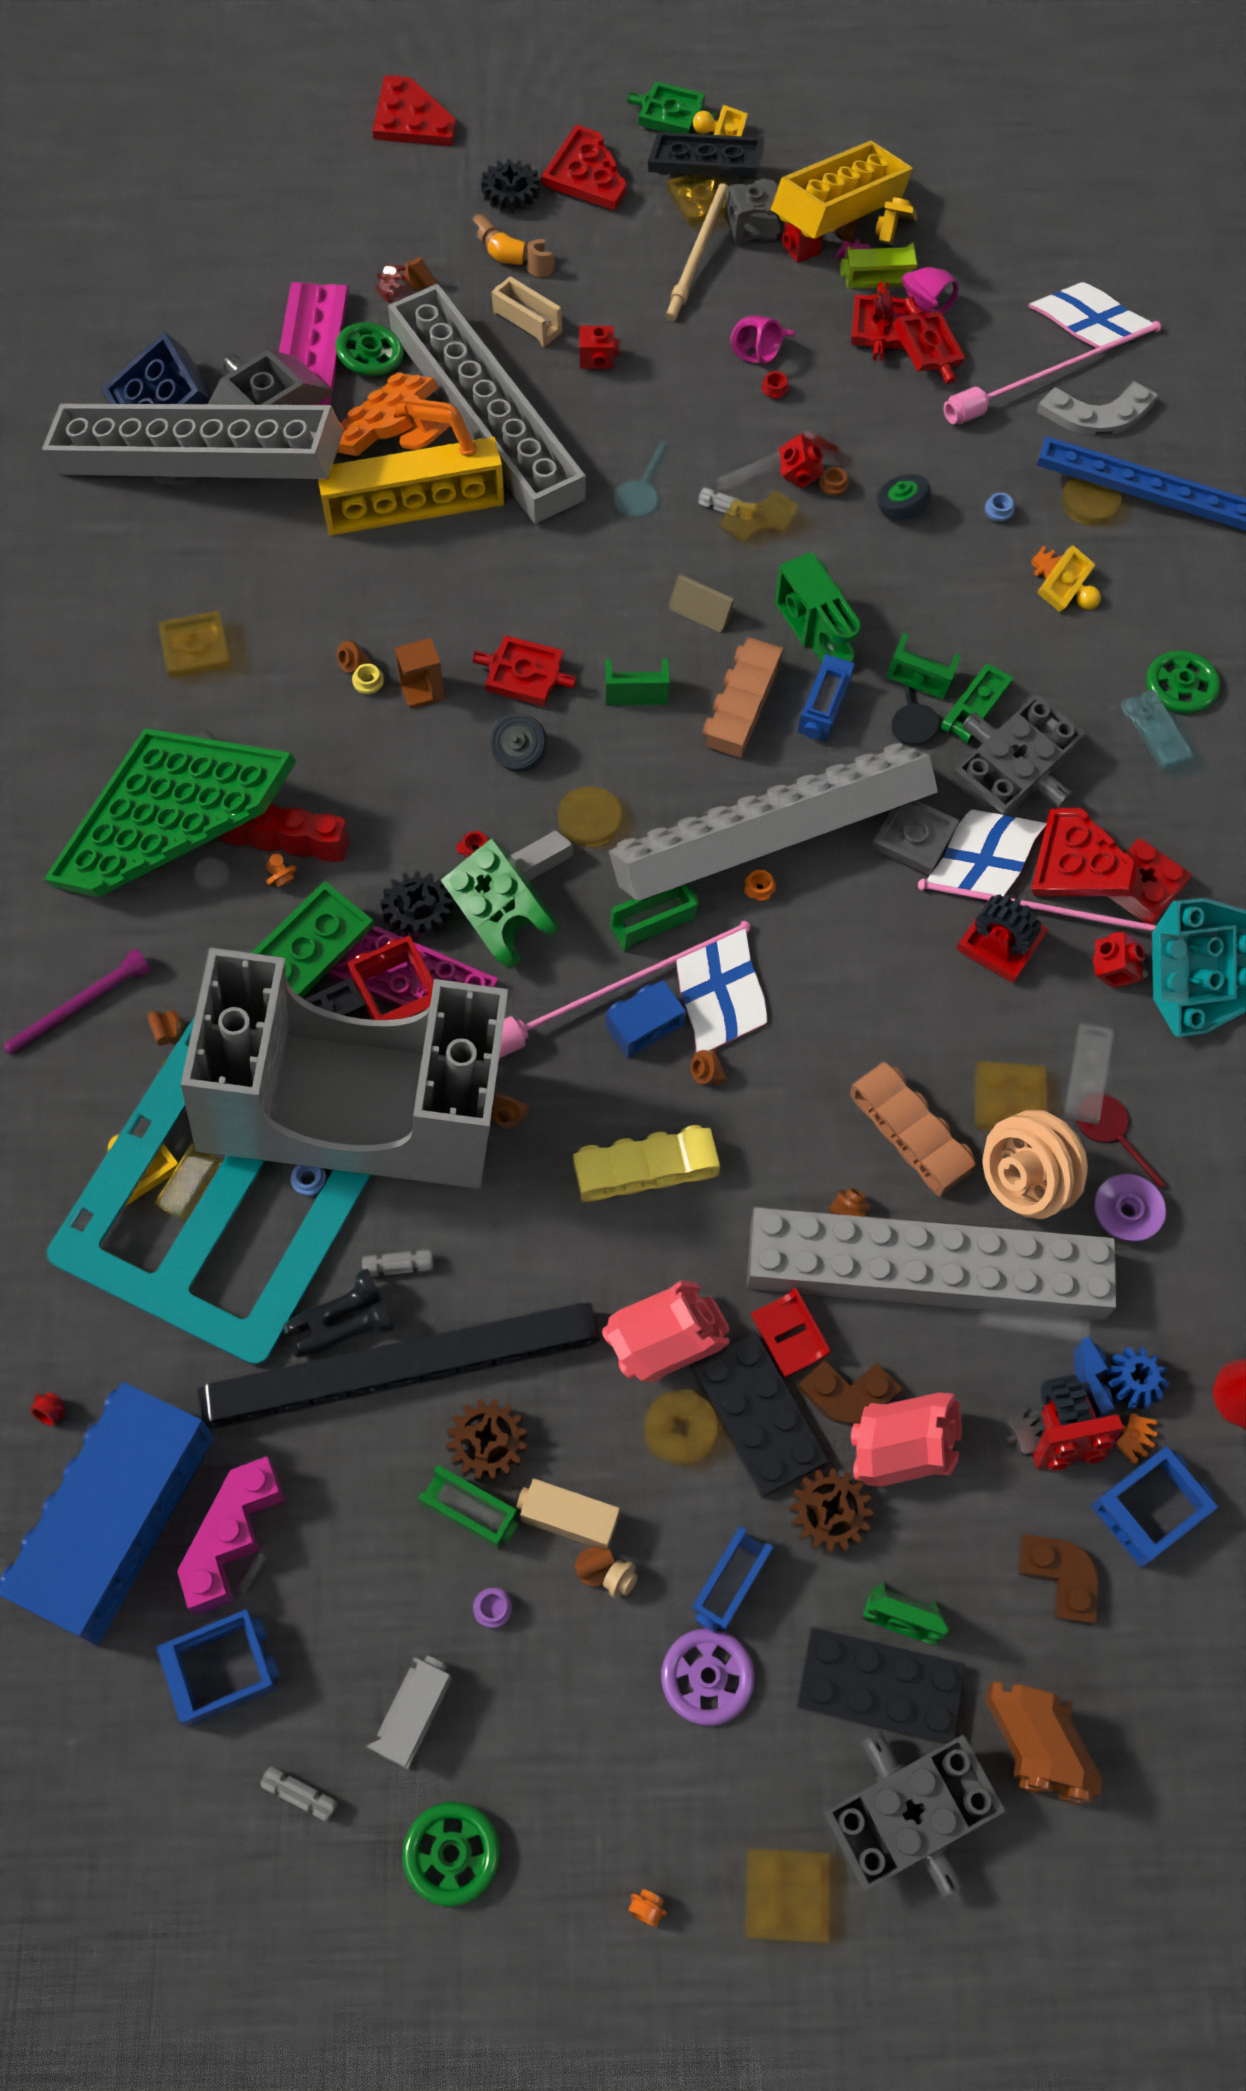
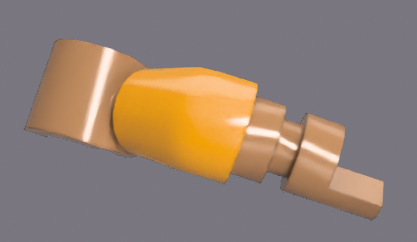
[472,214,555,278]

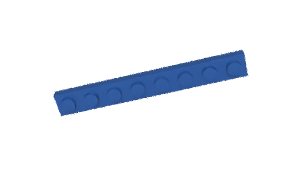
[1036,436,1246,531]

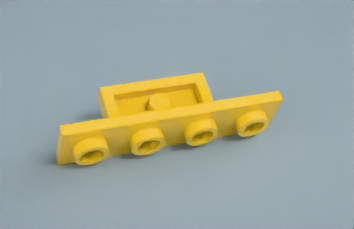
[875,197,917,245]

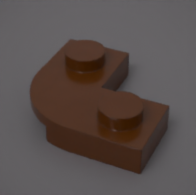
[797,1360,903,1424]
[1018,1534,1098,1625]

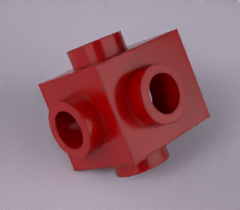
[579,326,620,369]
[778,433,824,489]
[1093,932,1145,989]

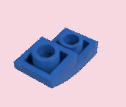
[1074,1336,1114,1418]

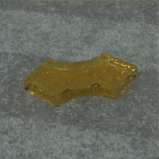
[717,489,799,542]

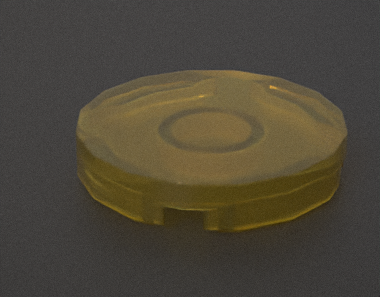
[1061,477,1122,525]
[558,786,622,847]

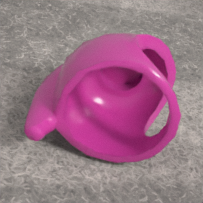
[902,267,959,315]
[730,315,795,364]

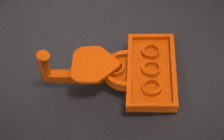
[337,373,477,456]

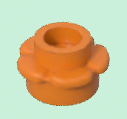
[744,870,776,901]
[628,1889,667,1927]

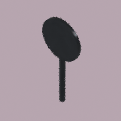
[892,684,939,745]

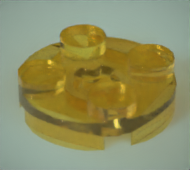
[644,1389,718,1467]

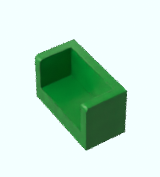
[885,632,961,700]
[605,658,669,706]

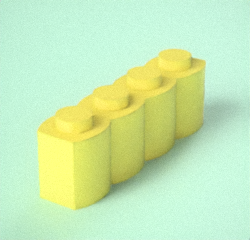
[573,1125,720,1202]

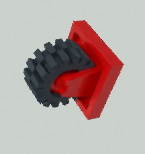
[956,894,1049,983]
[1033,1375,1124,1471]

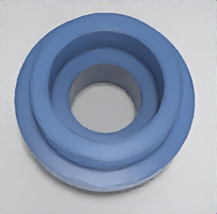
[984,493,1015,522]
[290,1165,326,1196]

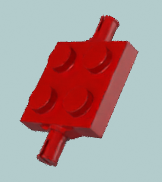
[850,281,909,362]
[892,296,966,385]
[472,635,577,707]

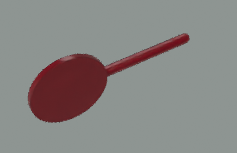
[1076,1094,1166,1188]

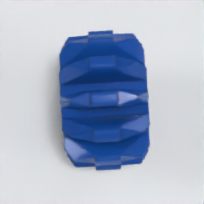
[1104,1347,1170,1410]

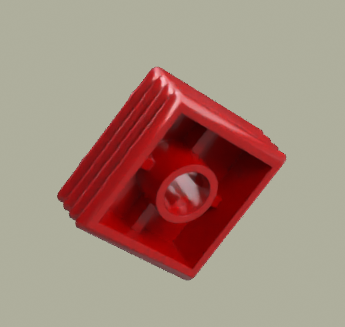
[1108,838,1192,925]

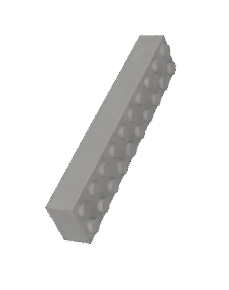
[388,284,586,524]
[42,404,344,479]
[608,743,938,901]
[747,1207,1116,1320]

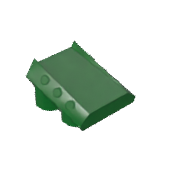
[862,1581,949,1645]

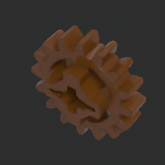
[446,1399,527,1482]
[789,1468,873,1555]

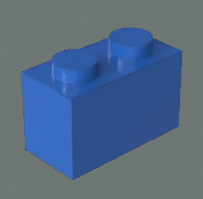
[606,980,686,1058]

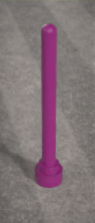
[4,948,152,1054]

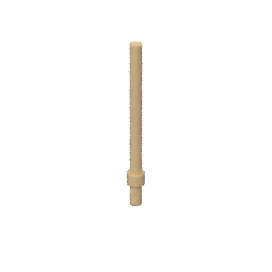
[665,184,728,321]

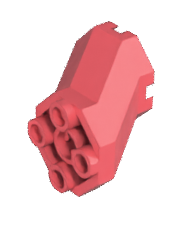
[602,1280,729,1382]
[851,1392,962,1487]

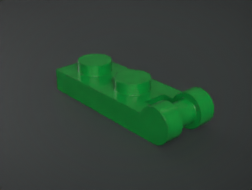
[940,663,1014,744]

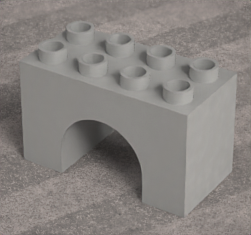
[181,948,508,1189]

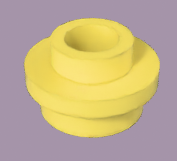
[352,664,384,694]

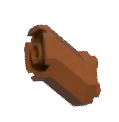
[985,1681,1103,1805]

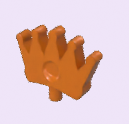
[1031,546,1062,579]
[1115,1414,1158,1464]

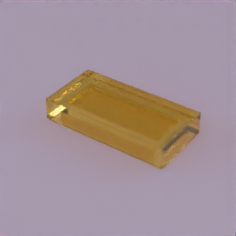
[154,1143,223,1223]

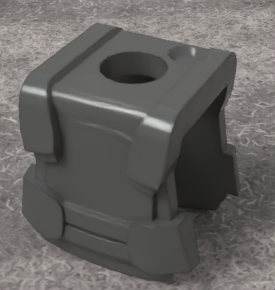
[724,178,780,245]

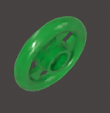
[335,322,404,377]
[1146,650,1221,714]
[402,1801,500,1907]

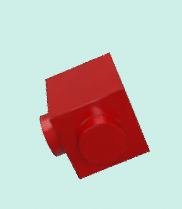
[782,222,823,263]

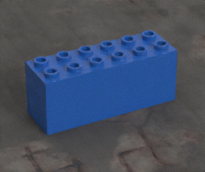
[0,1381,215,1647]

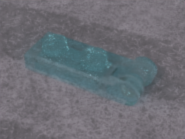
[1121,690,1193,771]

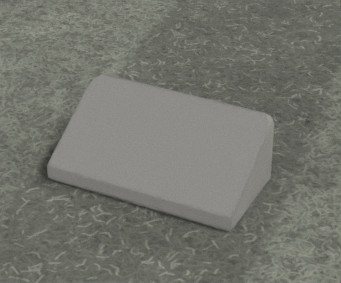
[511,830,573,881]

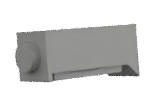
[365,1656,452,1770]

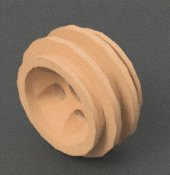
[982,1110,1088,1219]

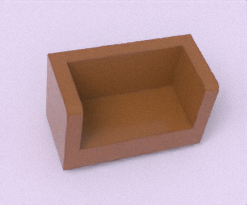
[394,637,445,709]

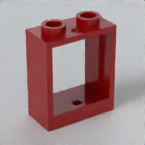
[347,935,434,1020]

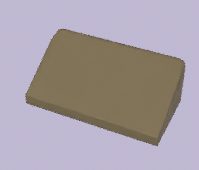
[669,574,734,633]

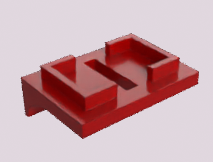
[750,1287,831,1378]

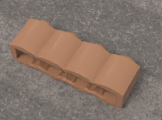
[702,637,784,758]
[850,1062,976,1197]

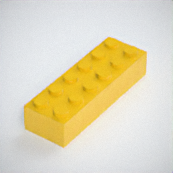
[770,140,914,239]
[318,437,504,536]

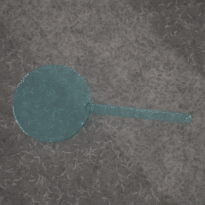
[613,441,666,517]

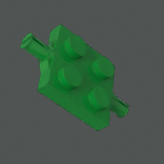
[627,81,716,134]

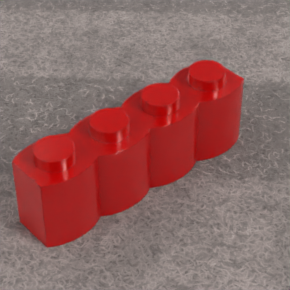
[218,803,349,862]

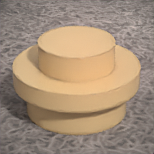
[603,1560,638,1599]

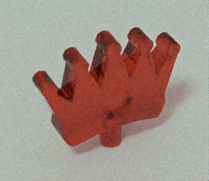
[376,264,406,303]
[803,431,839,453]

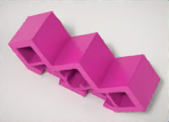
[177,1456,285,1616]

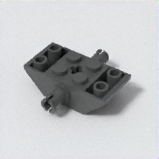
[208,349,332,405]
[954,694,1085,814]
[823,1731,1006,1898]

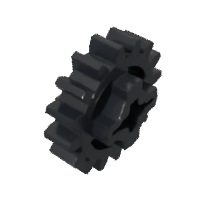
[481,159,540,212]
[381,871,454,940]

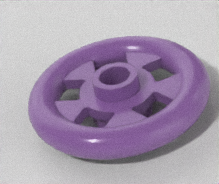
[661,1628,755,1726]

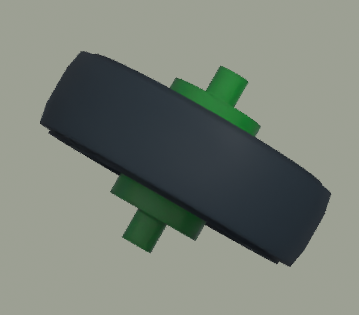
[877,474,932,520]

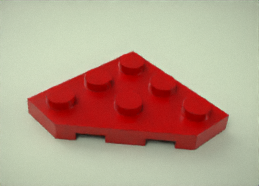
[372,75,456,146]
[541,124,626,211]
[1031,808,1137,896]

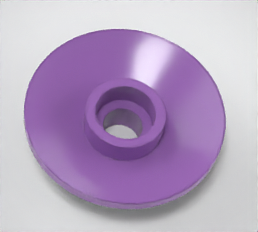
[1094,1174,1166,1242]

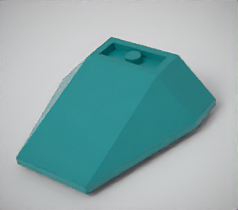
[1152,898,1246,1037]

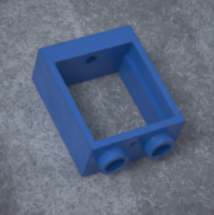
[1090,1445,1218,1568]
[156,1609,280,1728]

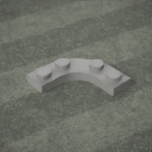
[1037,381,1158,436]

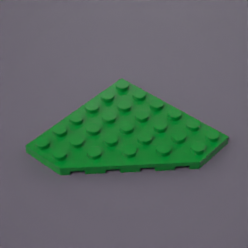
[44,728,297,897]

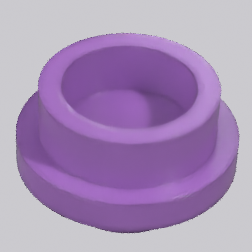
[473,1588,512,1628]

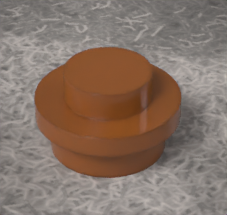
[819,467,849,496]

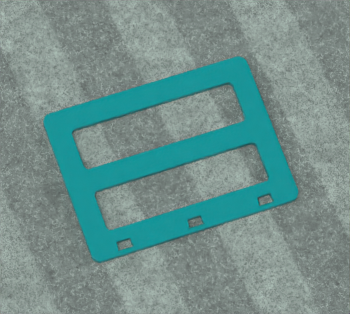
[47,1016,372,1365]

